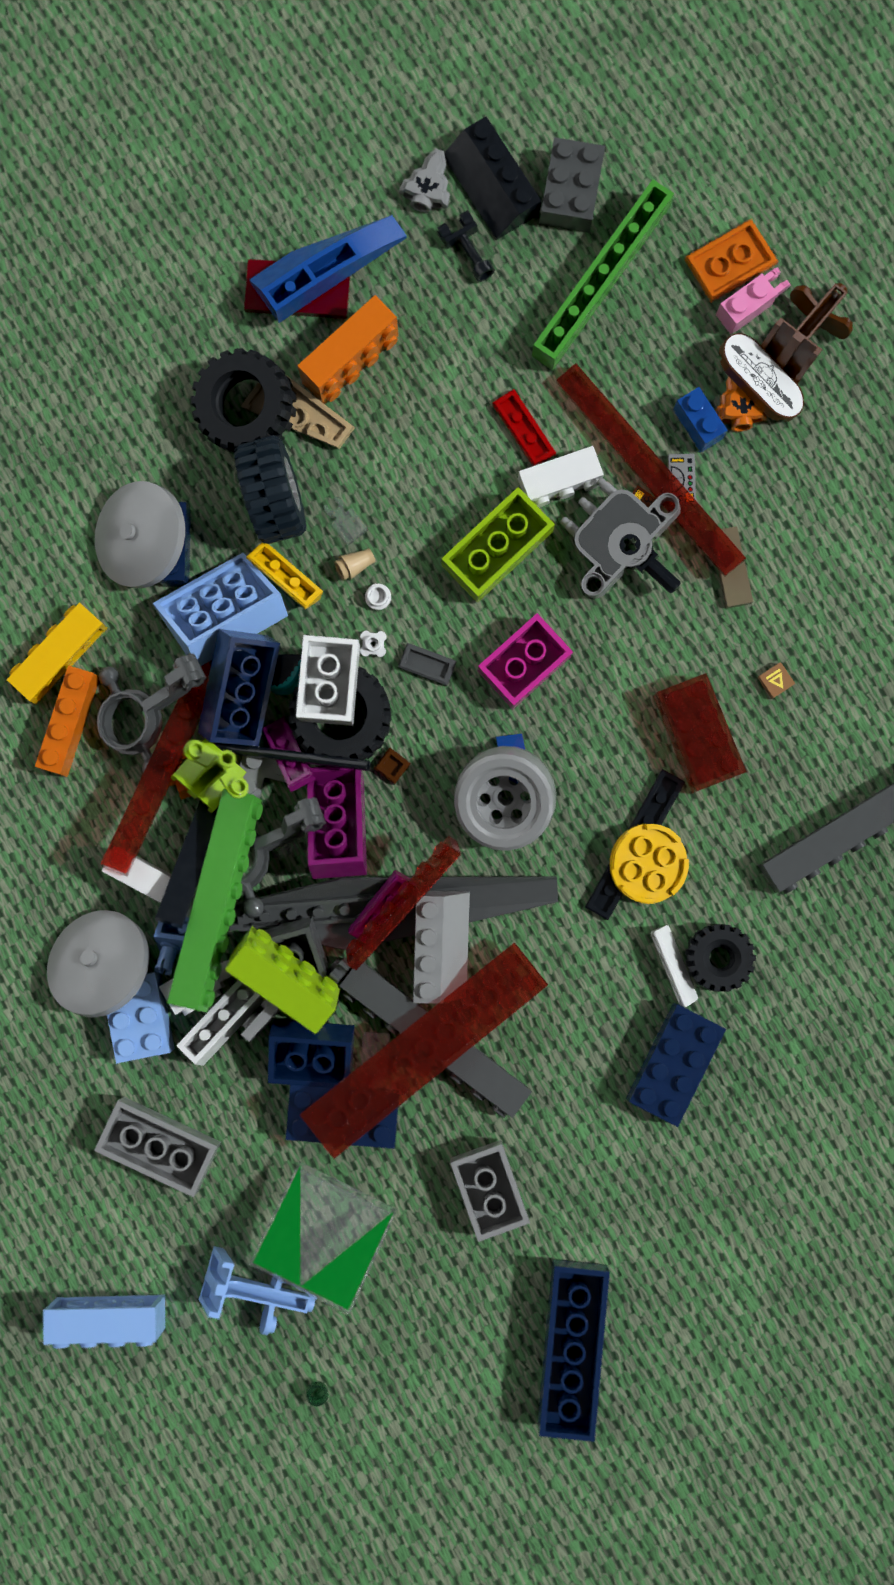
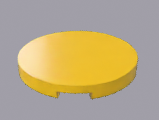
[610,824,689,904]

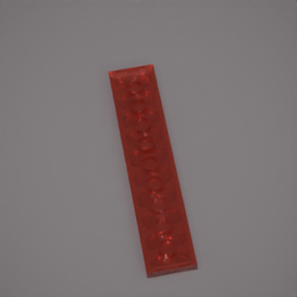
[300,942,548,1159]

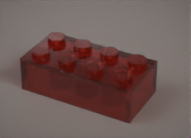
[653,673,746,794]

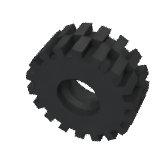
[685,924,756,992]

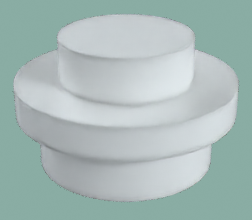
[365,584,391,610]

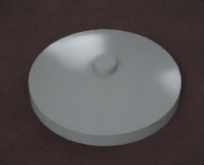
[95,481,185,588]
[47,910,149,1017]

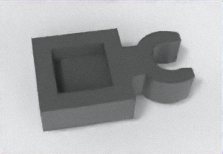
[327,958,353,984]

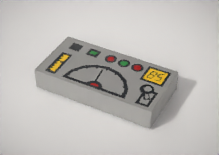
[668,454,696,507]

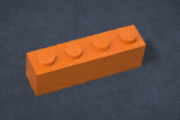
[35,665,99,777]

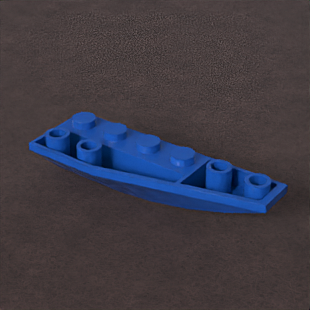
[249,215,407,323]

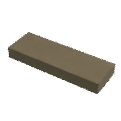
[710,526,753,609]

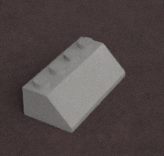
[413,890,470,1004]

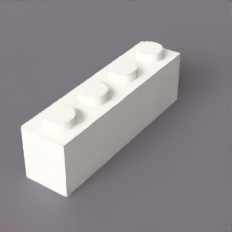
[177,980,265,1066]

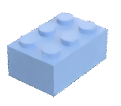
[107,971,175,1064]

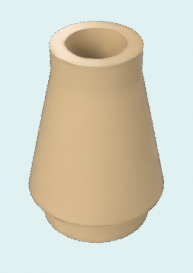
[334,548,375,580]

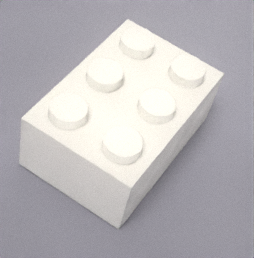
[296,635,360,726]

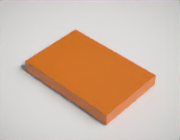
[685,219,778,302]

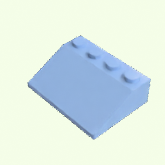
[153,553,288,666]

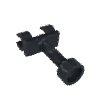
[437,210,495,282]

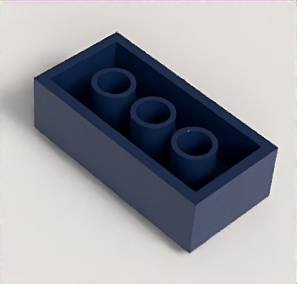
[198,629,280,746]
[626,1003,726,1127]
[286,1085,400,1149]

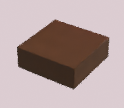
[374,748,411,784]

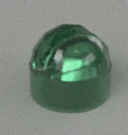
[306,1381,329,1407]

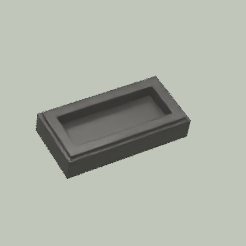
[398,643,457,686]

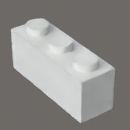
[518,446,604,507]

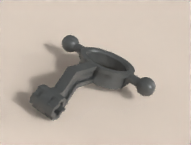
[97,653,206,779]
[241,797,326,918]

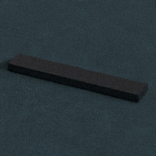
[585,769,685,920]
[155,800,219,929]

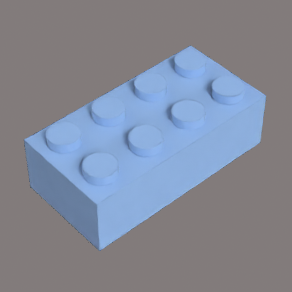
[43,1295,165,1349]

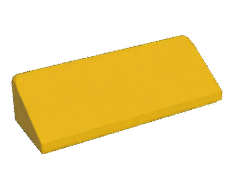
[246,542,323,610]

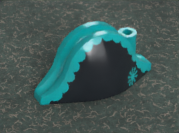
[271,654,302,695]

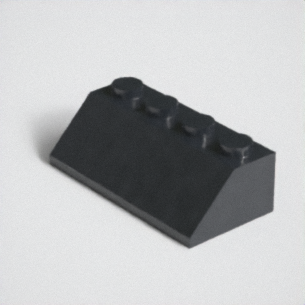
[444,116,541,240]

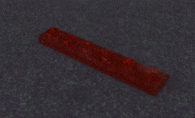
[346,836,461,970]

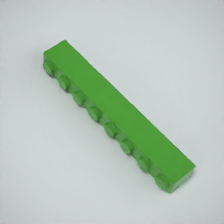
[532,179,674,371]
[167,789,263,1012]

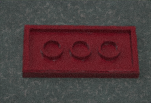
[244,259,351,319]

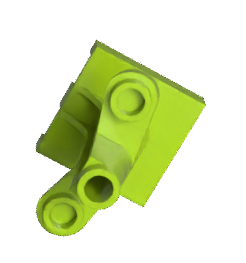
[170,739,249,813]

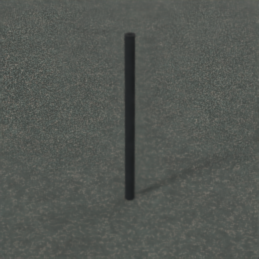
[199,740,371,771]

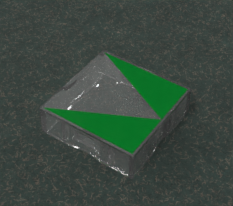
[248,1161,398,1316]

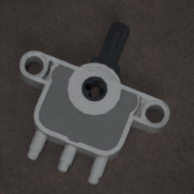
[560,478,681,599]

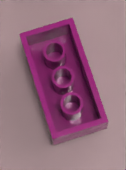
[307,766,367,879]

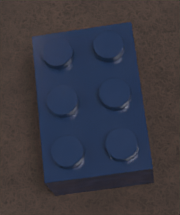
[268,1019,355,1089]

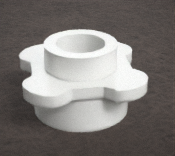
[360,631,387,657]

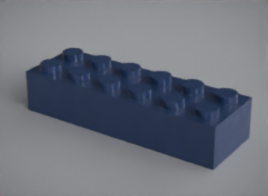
[537,1259,610,1442]

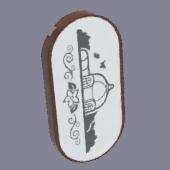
[719,333,804,422]

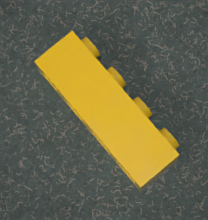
[7,602,107,704]

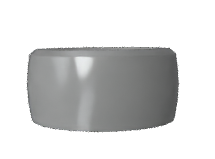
[454,746,556,851]

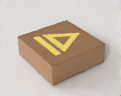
[757,662,795,699]

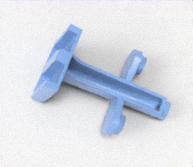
[199,1246,315,1335]

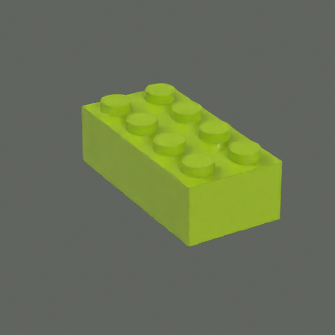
[441,487,555,603]
[225,926,340,1034]

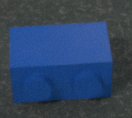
[673,387,728,452]

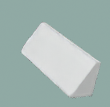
[650,925,698,1007]

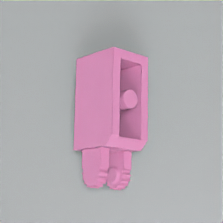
[716,267,791,335]

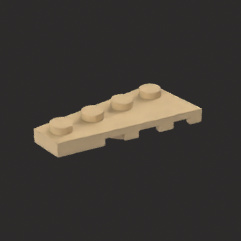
[241,375,355,449]

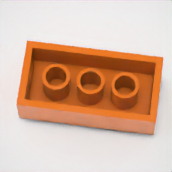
[297,295,398,404]

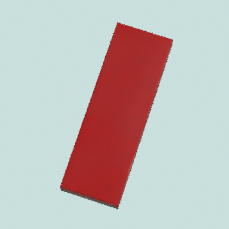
[492,389,556,466]

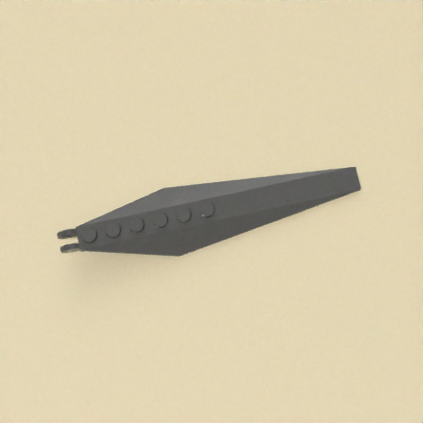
[229,876,558,950]

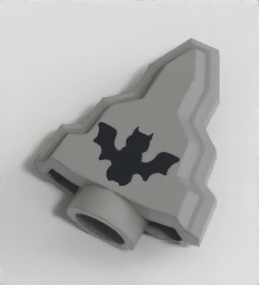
[399,148,450,213]

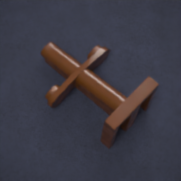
[761,283,853,384]

